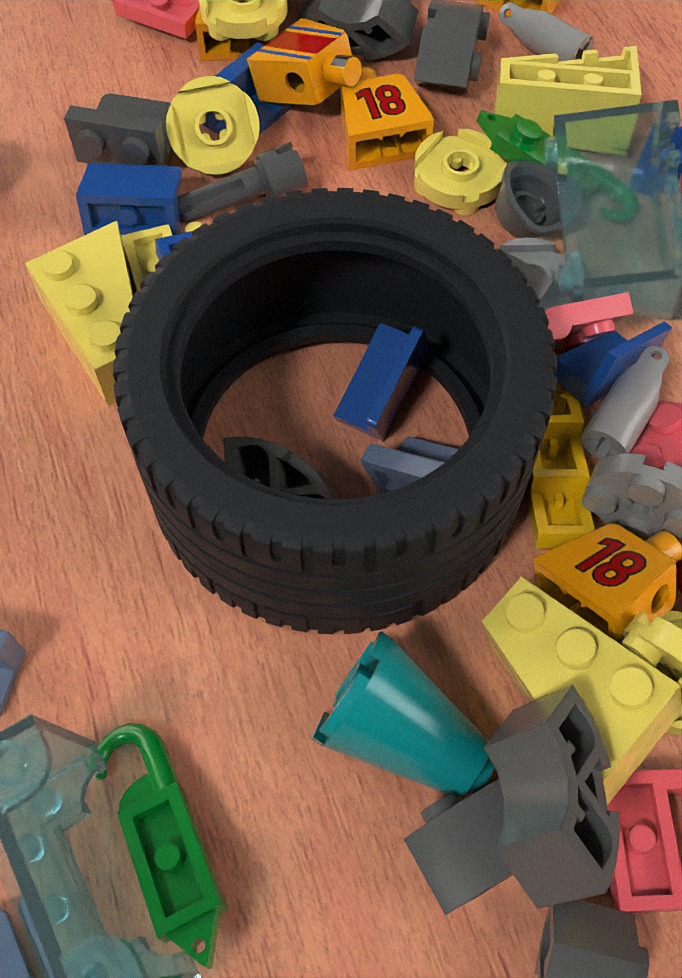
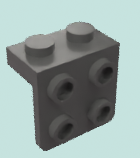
[64,93,174,166]

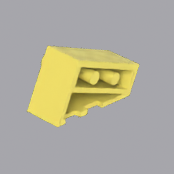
[494,46,642,145]
[25,221,135,405]
[482,576,681,805]

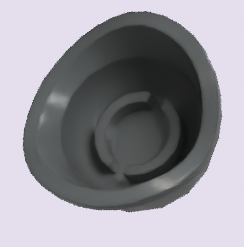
[495,160,580,238]

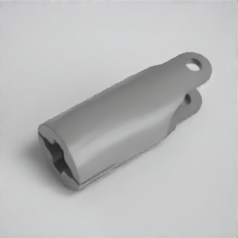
[499,2,594,61]
[581,346,670,460]

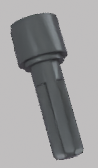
[177,142,308,222]

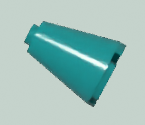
[311,631,495,798]

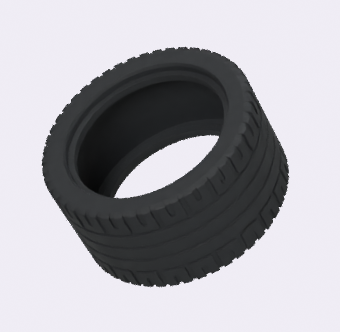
[113,188,557,634]

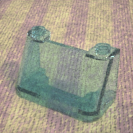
[544,99,682,321]
[0,714,201,978]

